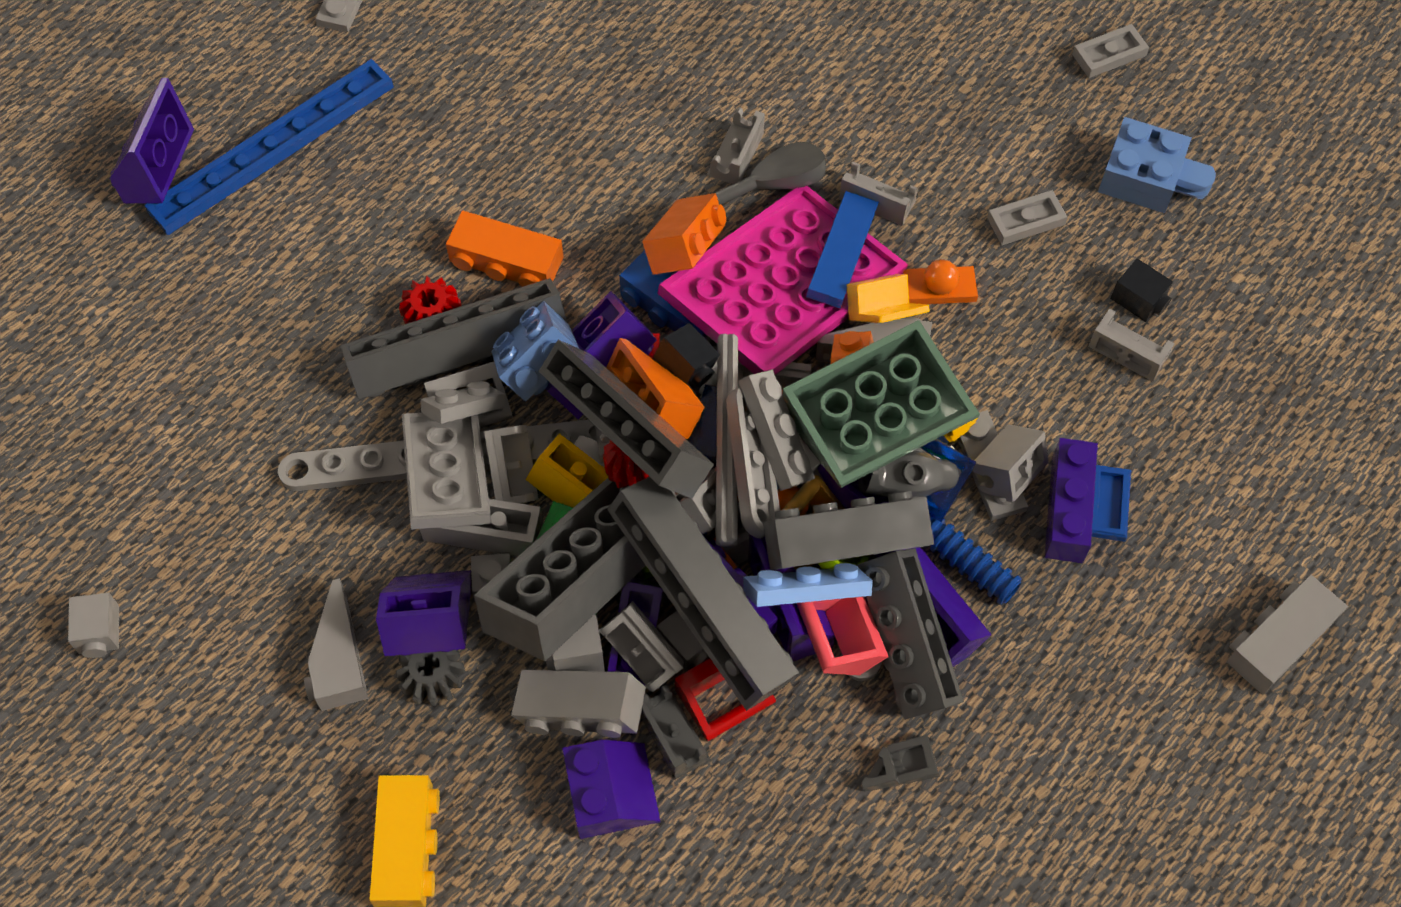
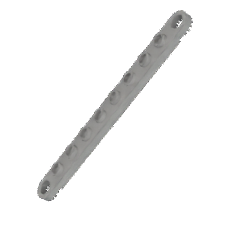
[278,419,597,491]

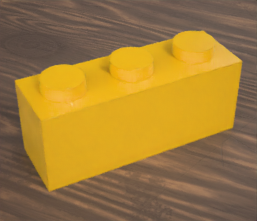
[369,775,440,907]

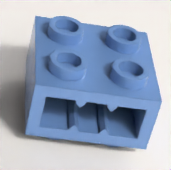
[491,301,579,402]

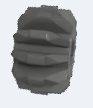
[396,650,465,707]

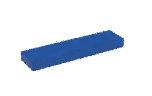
[806,191,879,309]

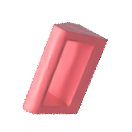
[797,596,889,675]

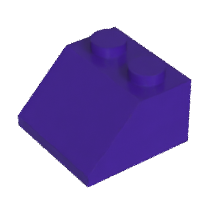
[562,739,661,839]

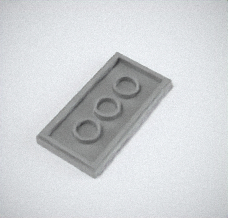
[402,413,491,530]

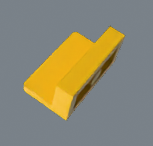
[847,274,929,323]

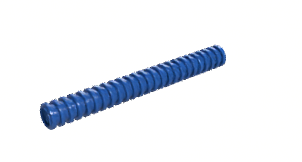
[929,509,1022,605]

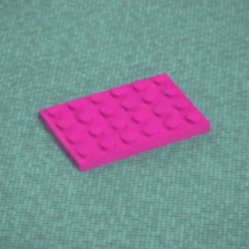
[657,186,908,375]

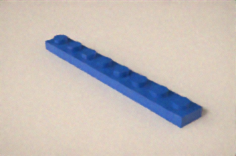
[144,59,394,236]

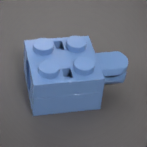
[1098,117,1216,213]

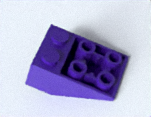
[376,570,472,656]

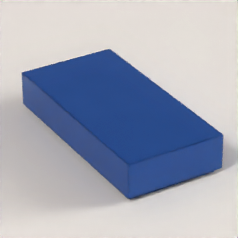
[1092,465,1131,542]

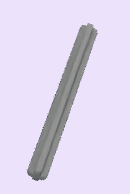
[716,334,738,547]

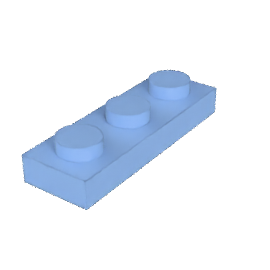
[743,563,873,607]

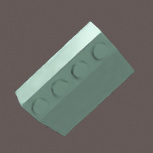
[783,320,980,488]

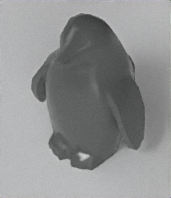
[858,447,959,499]

